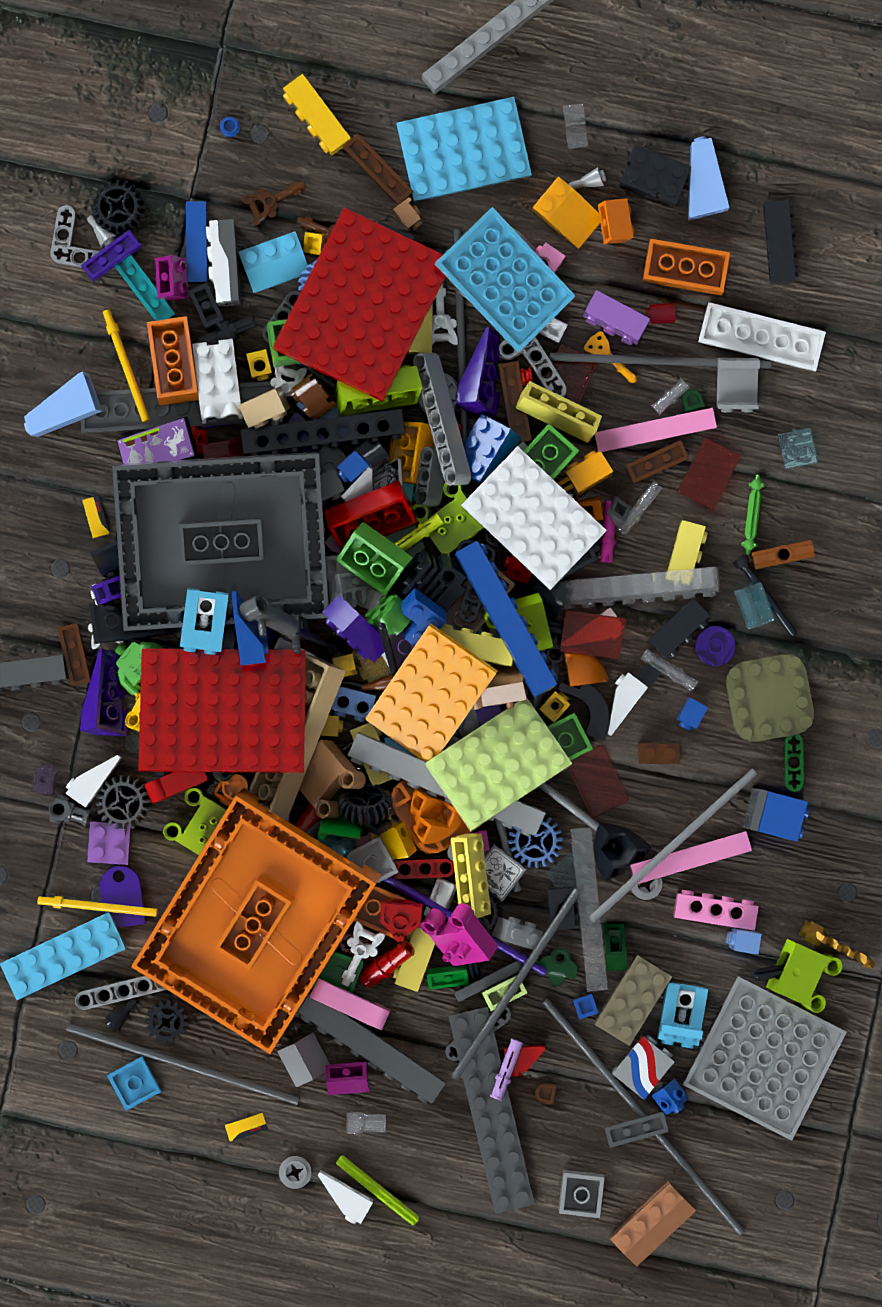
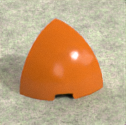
[564,647,609,687]
[411,789,463,844]

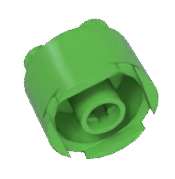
[365,593,411,639]

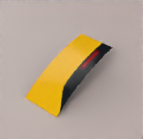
[83,496,109,538]
[225,1113,268,1141]

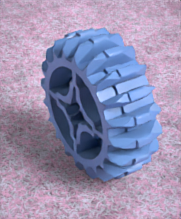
[508,817,563,868]

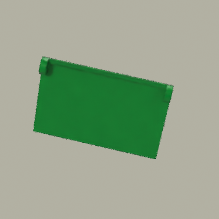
[318,808,362,840]

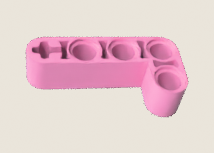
[310,978,391,1030]

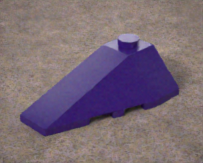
[455,327,499,418]
[80,649,128,736]

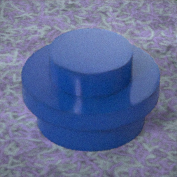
[220,117,240,137]

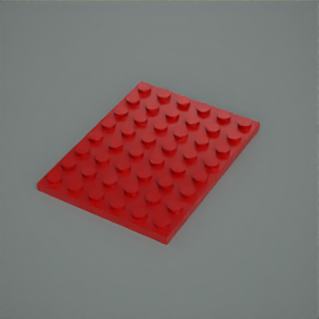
[273,207,446,402]
[139,648,306,773]

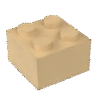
[238,386,290,429]

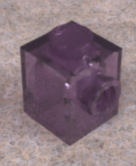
[31,764,57,795]

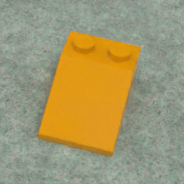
[532,176,600,250]

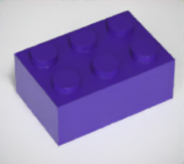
[322,595,384,663]

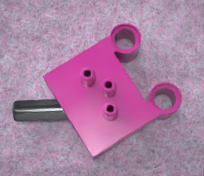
[420,903,499,979]

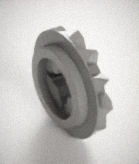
[631,874,662,900]
[279,1156,311,1189]

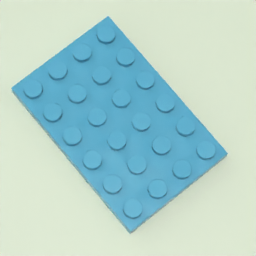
[396,97,532,202]
[434,207,575,352]

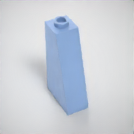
[688,136,729,221]
[24,372,102,437]

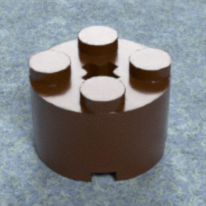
[291,373,337,420]

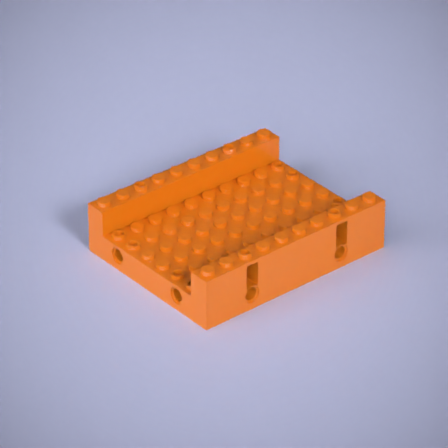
[131,788,382,1054]

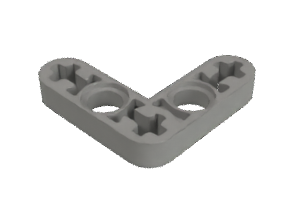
[50,205,99,268]

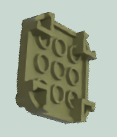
[725,655,814,742]

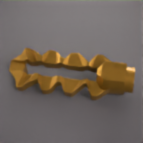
[799,921,875,969]

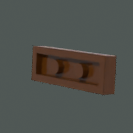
[625,440,689,484]
[58,623,91,687]

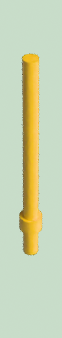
[103,309,150,423]
[37,896,158,917]

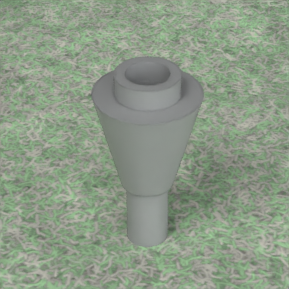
[569,167,607,190]
[87,215,118,249]

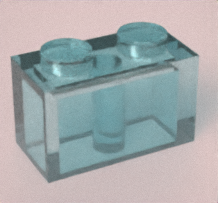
[734,582,775,629]

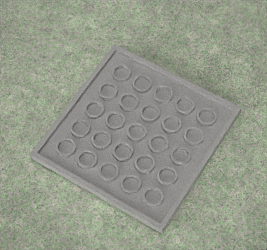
[683,976,847,1141]

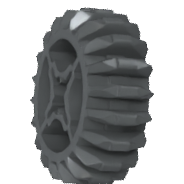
[96,775,151,830]

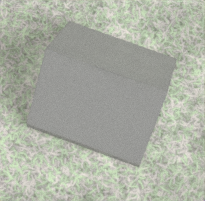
[277,1032,330,1087]

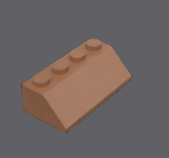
[609,1181,696,1266]

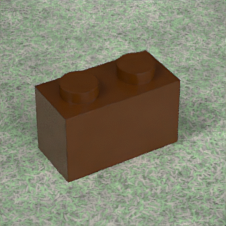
[637,743,680,764]

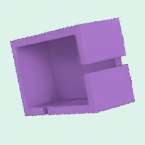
[583,290,650,346]

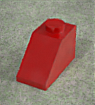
[504,1045,545,1076]

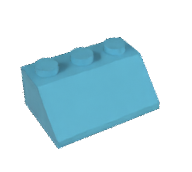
[239,231,308,293]

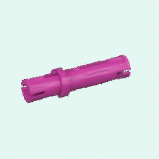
[600,501,616,563]

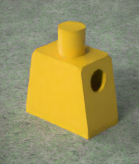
[371,814,417,860]

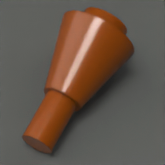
[361,674,392,692]

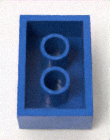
[463,414,522,484]

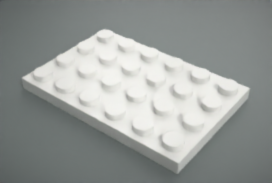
[461,446,607,590]

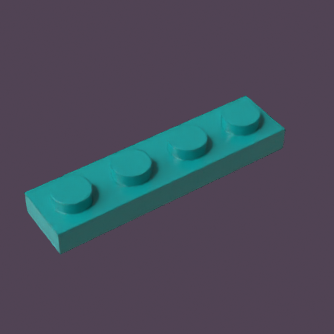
[115,255,176,321]

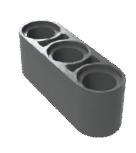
[415,447,444,507]

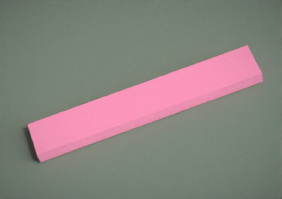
[594,408,717,452]
[630,831,752,884]

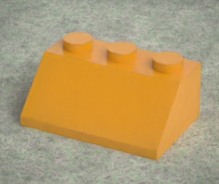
[387,422,436,486]

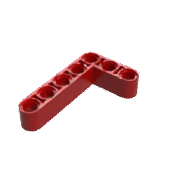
[354,832,454,879]

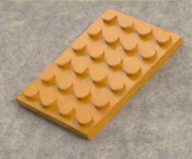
[365,624,498,762]

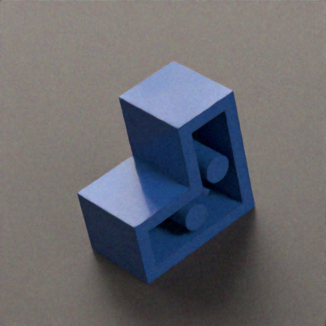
[402,588,447,646]

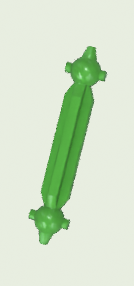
[741,475,765,555]

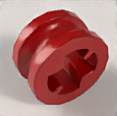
[520,367,533,386]

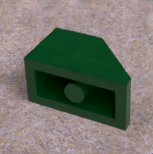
[604,924,627,971]

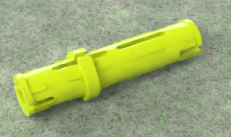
[394,513,444,551]

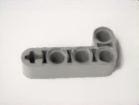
[499,337,566,397]

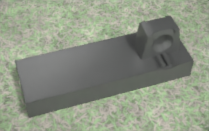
[604,1111,669,1148]

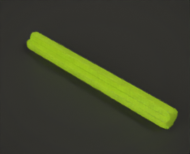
[336,1155,420,1226]

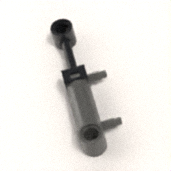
[240,595,347,661]

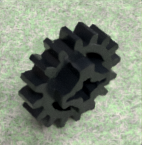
[145,1000,189,1044]

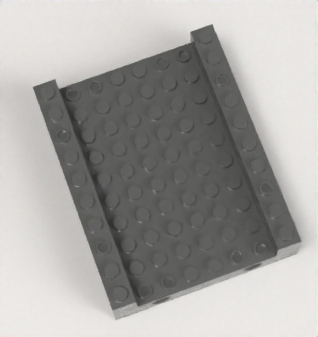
[112,452,328,631]

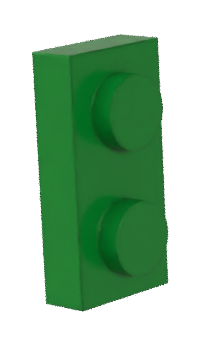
[426,964,469,990]

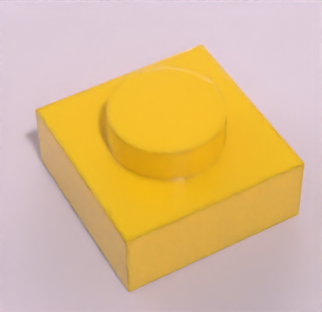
[303,232,326,255]

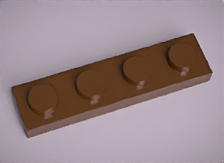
[343,133,413,205]
[498,361,532,443]

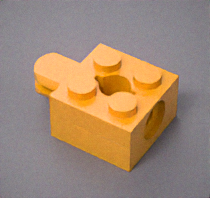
[557,450,613,497]

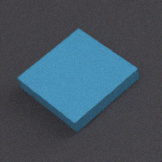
[107,1056,162,1111]

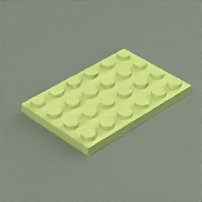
[425,698,572,832]

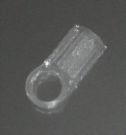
[346,1112,386,1134]

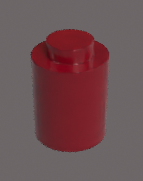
[646,303,675,325]

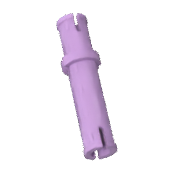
[490,1039,523,1101]

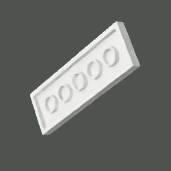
[698,302,826,372]

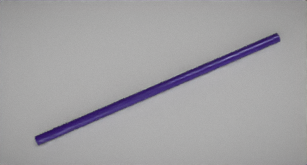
[383,876,547,976]

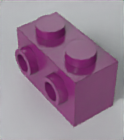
[155,255,188,301]
[326,1062,369,1095]

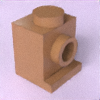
[393,197,423,231]

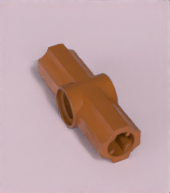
[751,540,815,570]

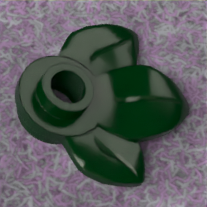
[537,947,577,988]

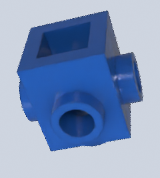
[651,1079,689,1115]

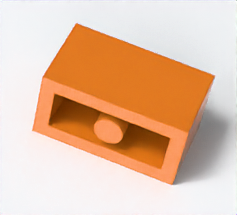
[598,198,634,244]

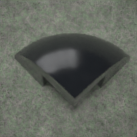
[527,575,568,621]
[594,823,651,880]

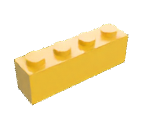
[283,74,351,156]

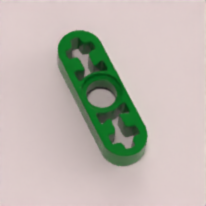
[784,734,804,792]

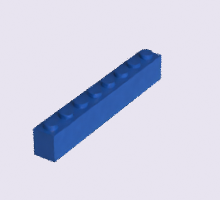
[455,541,558,698]

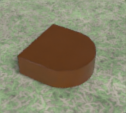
[535,1082,557,1105]

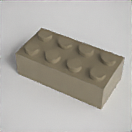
[594,954,672,1046]

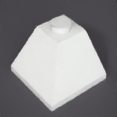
[341,467,373,502]

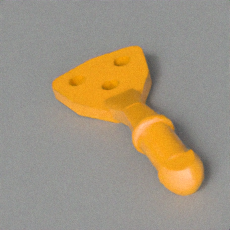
[584,331,637,383]

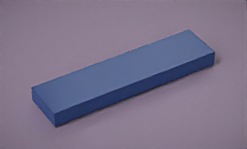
[186,201,207,283]

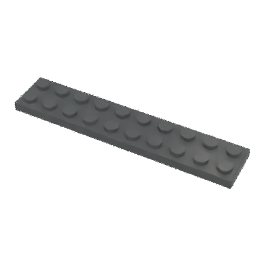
[81,382,283,433]
[448,1006,535,1214]

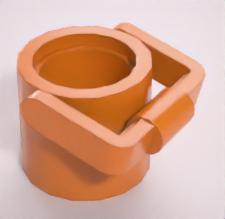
[214,774,249,807]

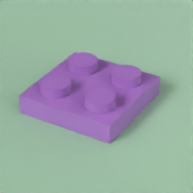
[87,822,131,865]

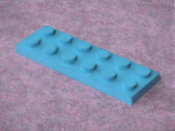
[0,912,127,1000]

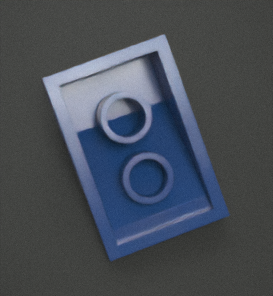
[232,591,269,665]

